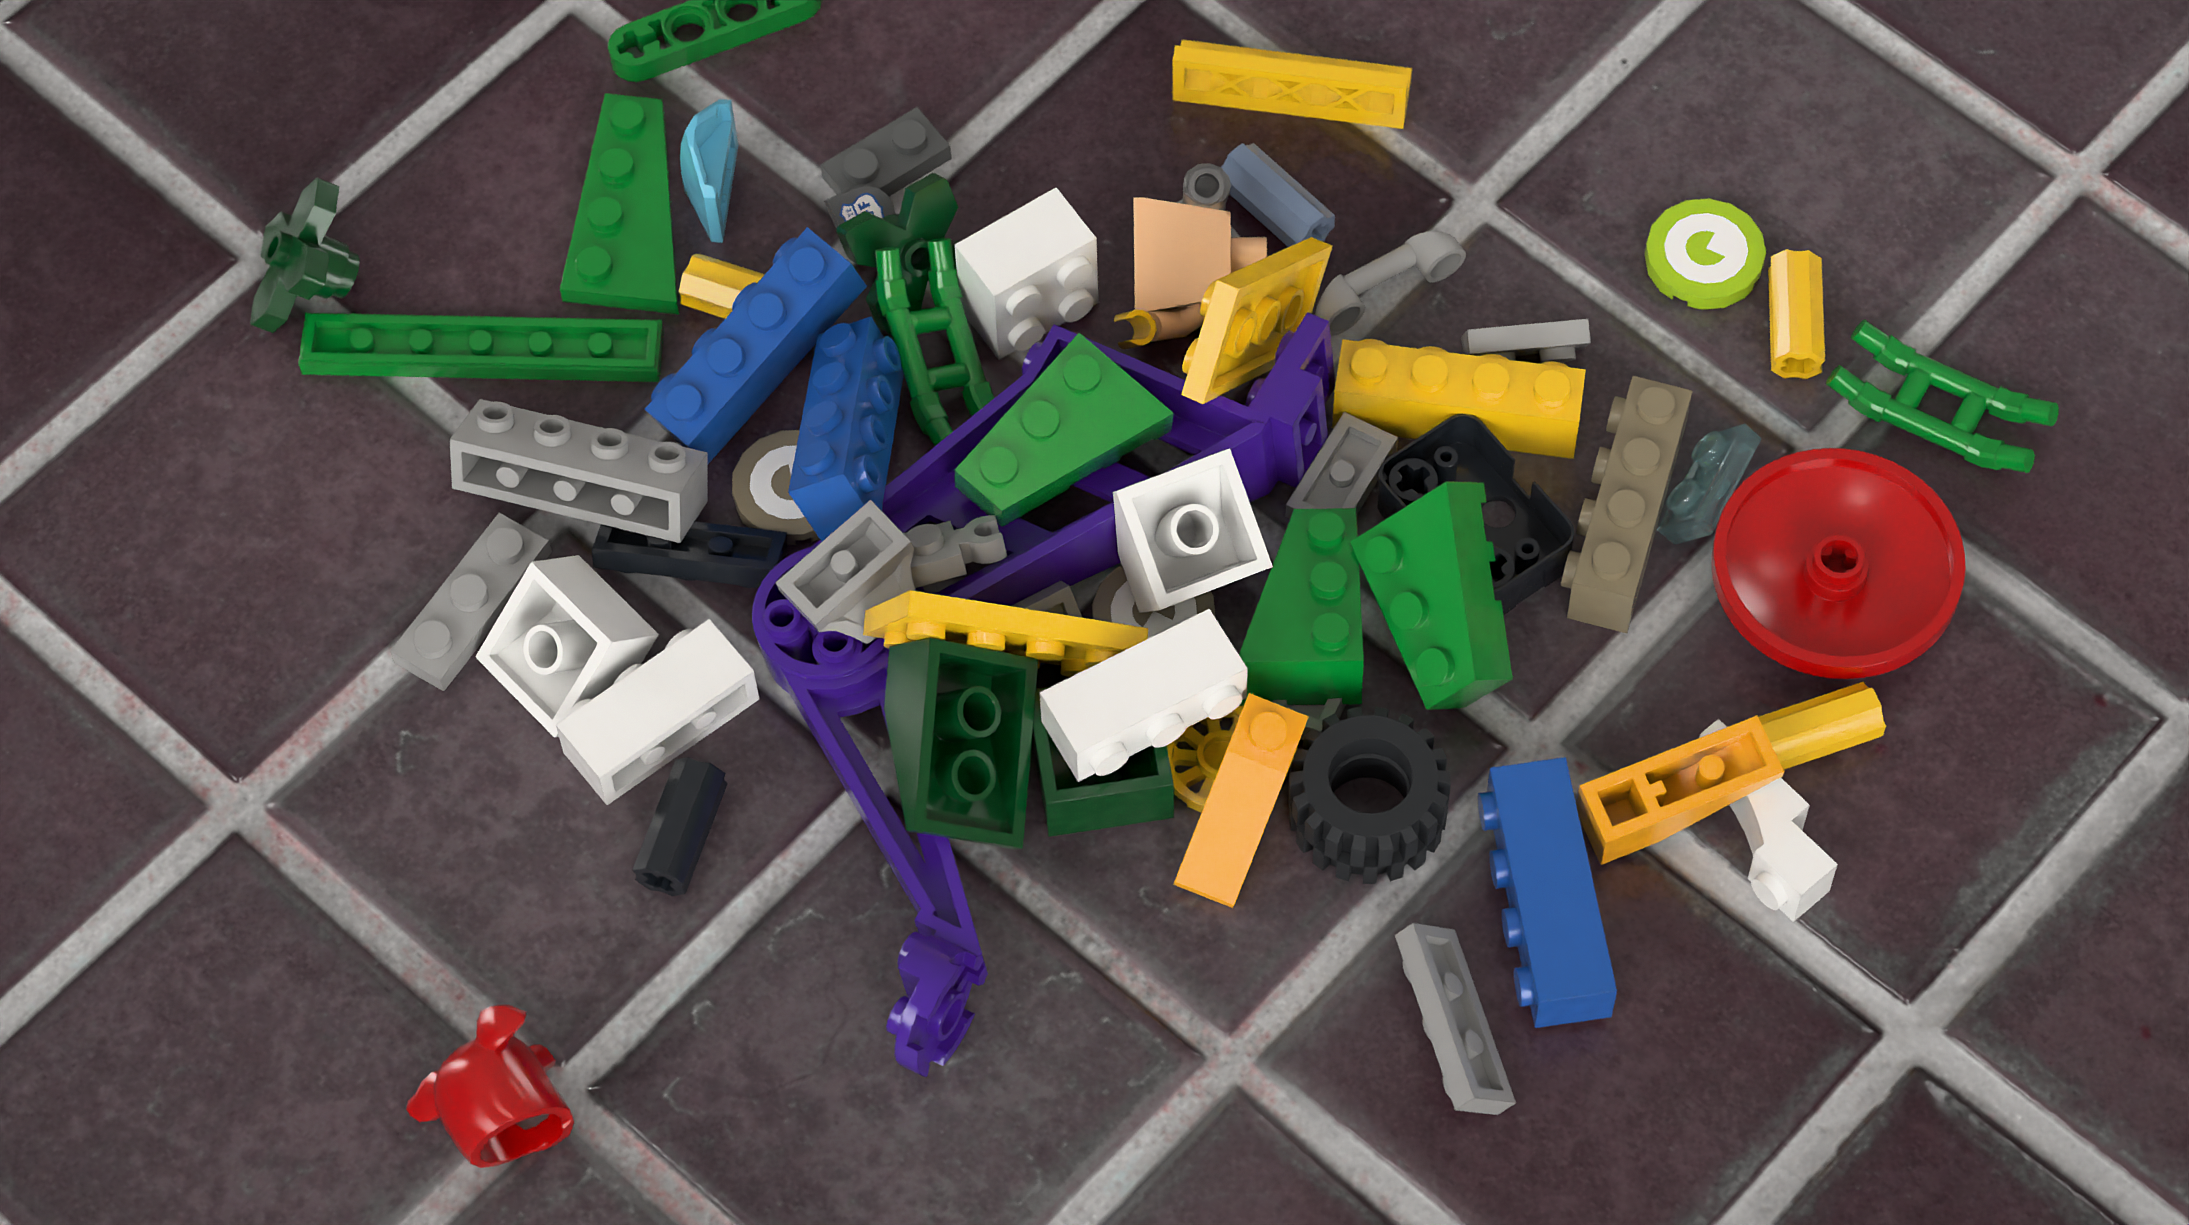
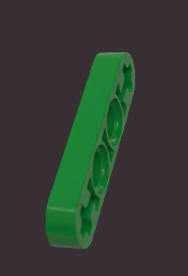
[608,0,822,82]

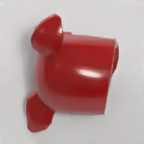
[407,1005,574,1168]

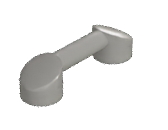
[1315,231,1466,336]

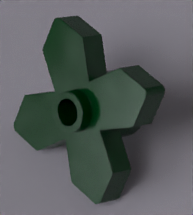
[836,173,960,334]
[250,177,360,333]

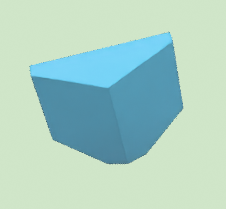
[680,99,738,243]

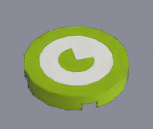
[1645,198,1766,310]

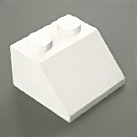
[1113,449,1273,613]
[475,555,659,738]

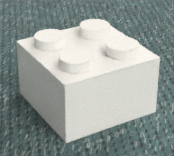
[954,188,1099,360]

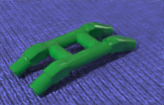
[875,238,995,447]
[1826,319,2059,473]

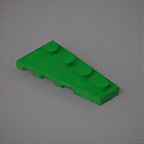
[560,93,679,315]

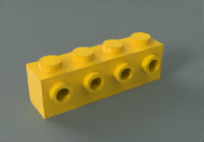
[1332,339,1586,459]

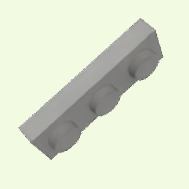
[390,513,552,691]
[1395,923,1516,1115]

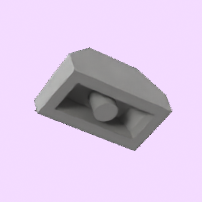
[775,500,916,644]

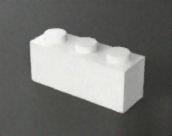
[1040,609,1247,782]
[556,619,759,805]

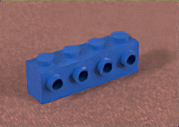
[645,227,867,464]
[788,316,904,542]
[1478,757,1617,1028]

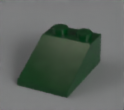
[884,638,1038,849]

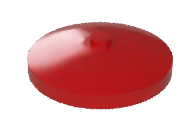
[1711,448,1966,679]

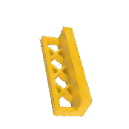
[1173,40,1412,129]

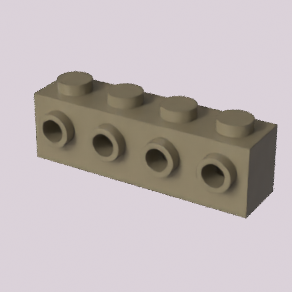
[1561,376,1693,633]

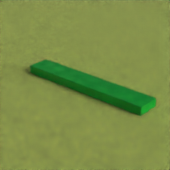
[298,313,664,382]

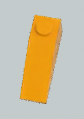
[1173,693,1309,908]
[1576,716,1784,865]

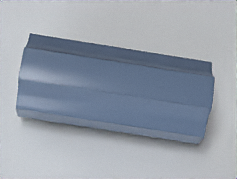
[1221,143,1335,247]

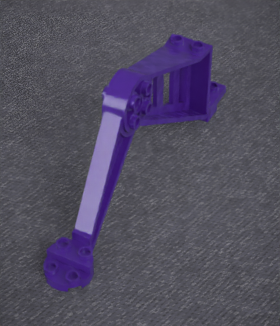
[752,312,1336,1077]

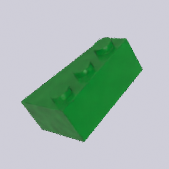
[954,333,1174,527]
[1350,481,1513,710]
[1239,508,1364,706]

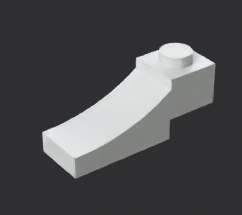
[1699,719,1838,922]

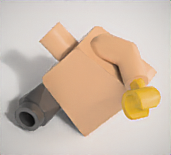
[1114,163,1267,349]

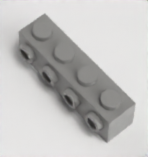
[450,399,708,543]

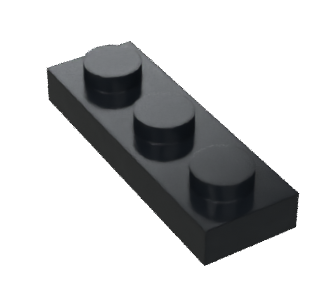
[592,521,787,588]

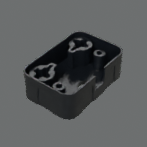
[1377,414,1574,615]

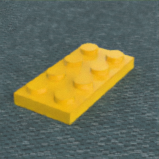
[1181,237,1333,404]
[863,590,1148,677]

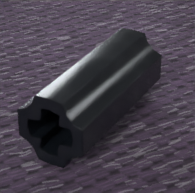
[632,757,728,896]

